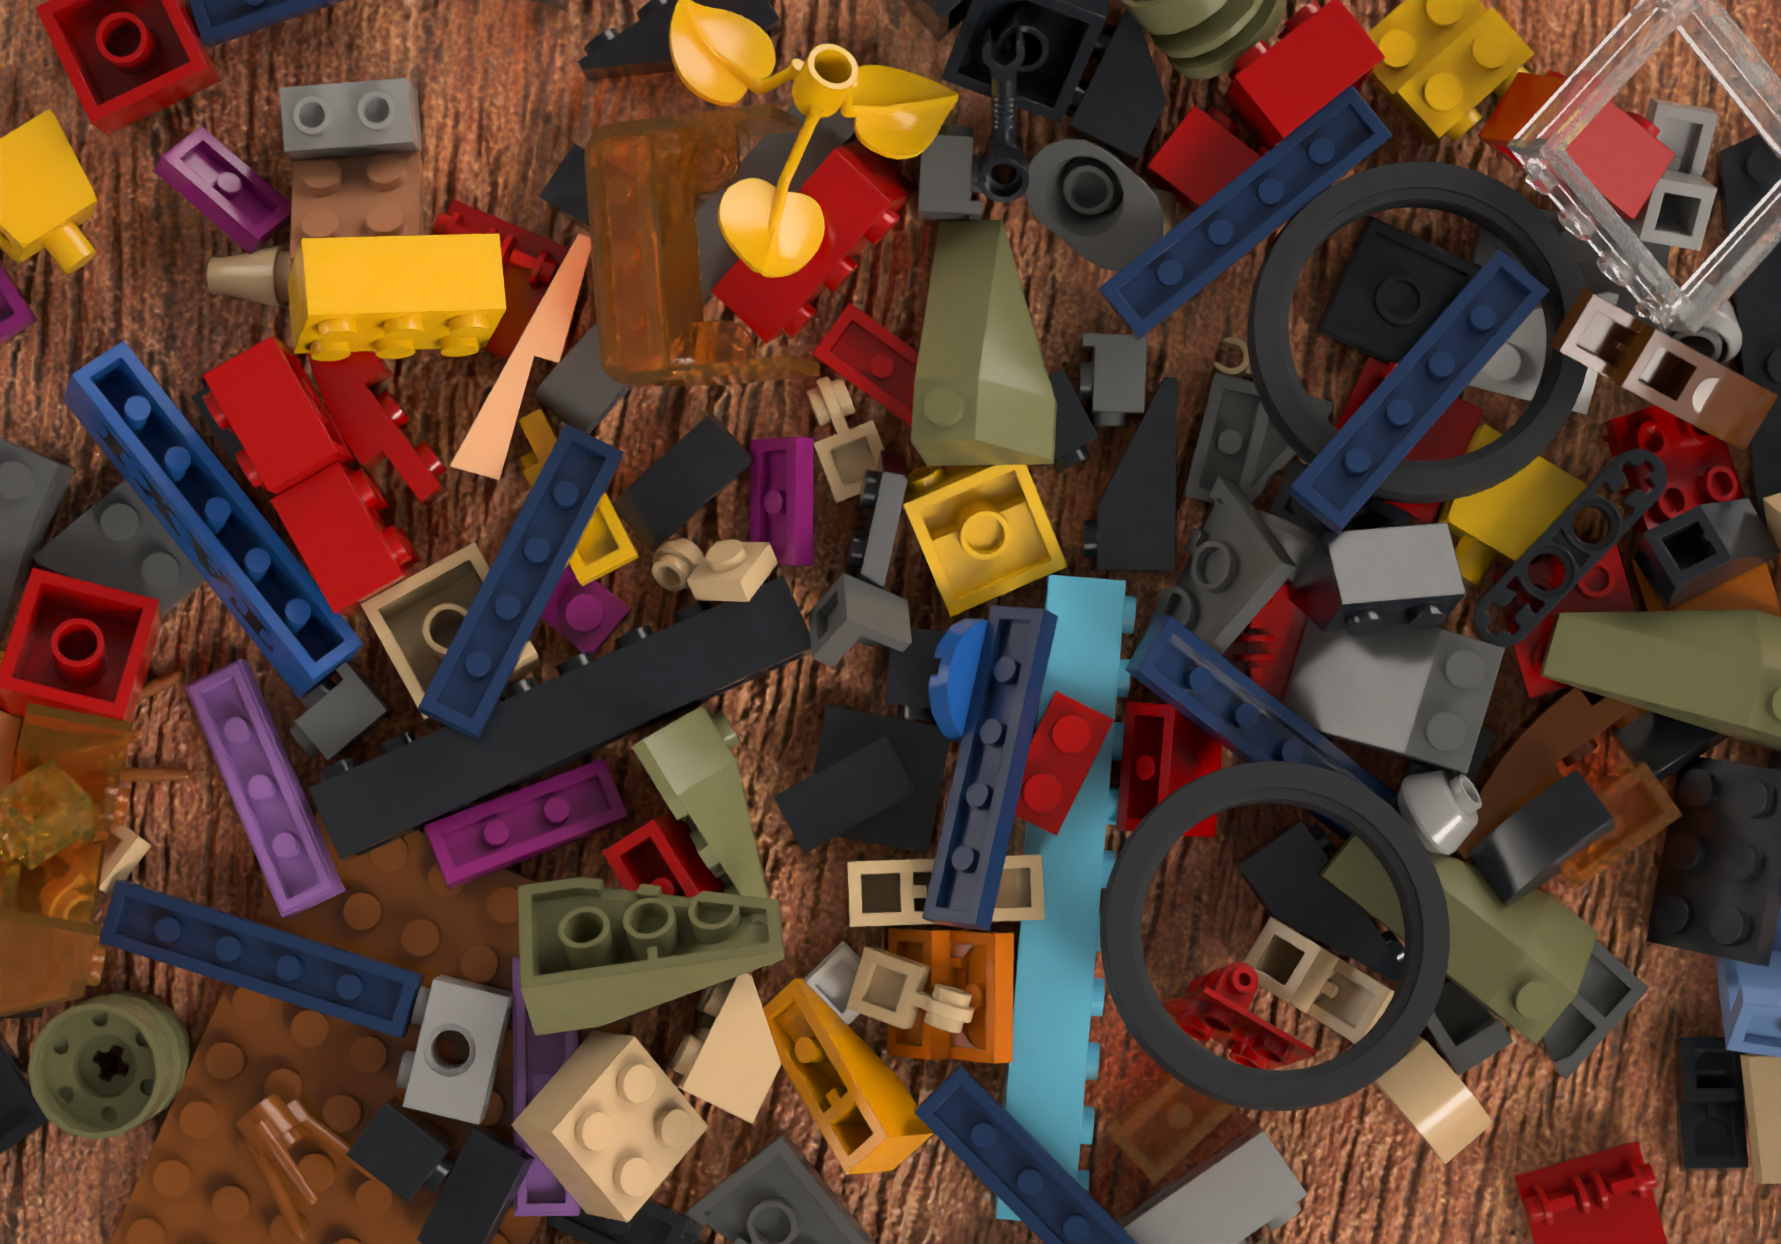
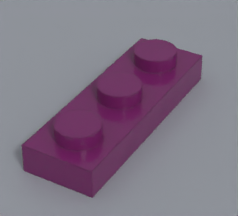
[424,758,628,890]

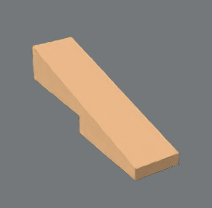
[450,234,594,480]

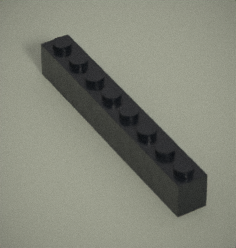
[309,576,811,862]

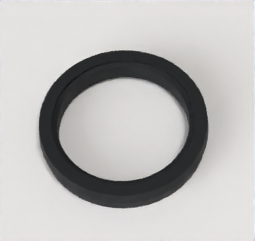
[1247,161,1588,504]
[1100,761,1450,1111]

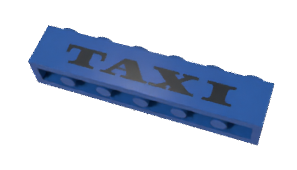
[63,340,364,699]

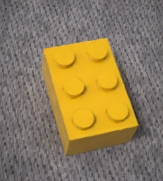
[287,234,506,361]

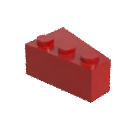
[711,140,919,344]

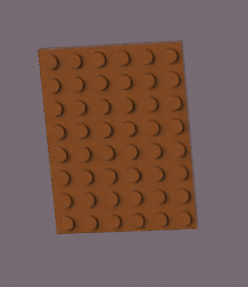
[109,795,633,1244]

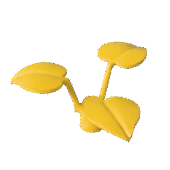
[669,0,959,278]

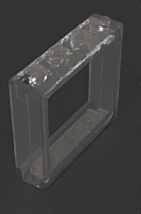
[1506,0,1781,335]

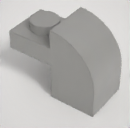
[1622,98,1719,251]

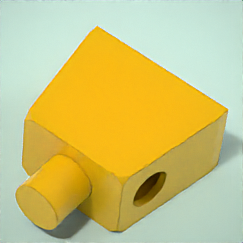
[0,108,97,275]
[1438,424,1587,587]

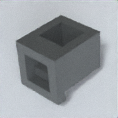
[918,125,983,221]
[1078,333,1147,428]
[290,661,395,761]

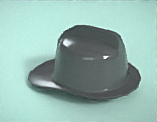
[1025,138,1164,271]

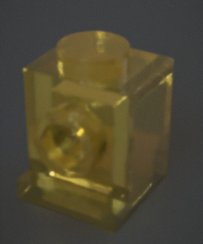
[0,759,94,870]

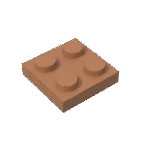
[290,150,423,264]

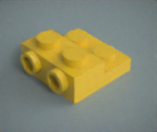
[1367,0,1534,146]
[902,465,1068,617]

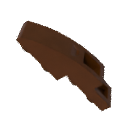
[1549,288,1778,451]
[1452,686,1648,860]

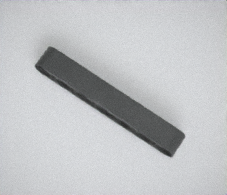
[534,103,857,434]

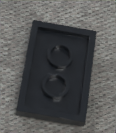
[1646,756,1781,967]

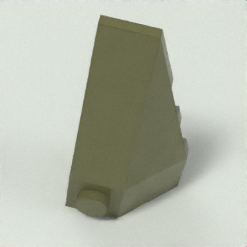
[911,220,1057,466]
[1539,609,1781,752]
[632,705,776,966]
[1320,833,1598,1045]
[518,877,785,1036]

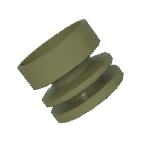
[1119,0,1286,79]
[28,989,192,1140]

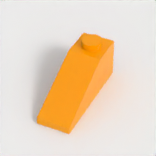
[763,978,934,1175]

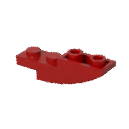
[308,351,449,505]

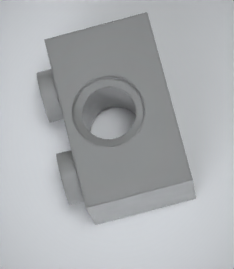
[279,78,422,160]
[396,974,514,1125]

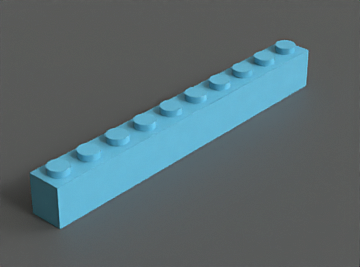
[994,575,1136,1221]

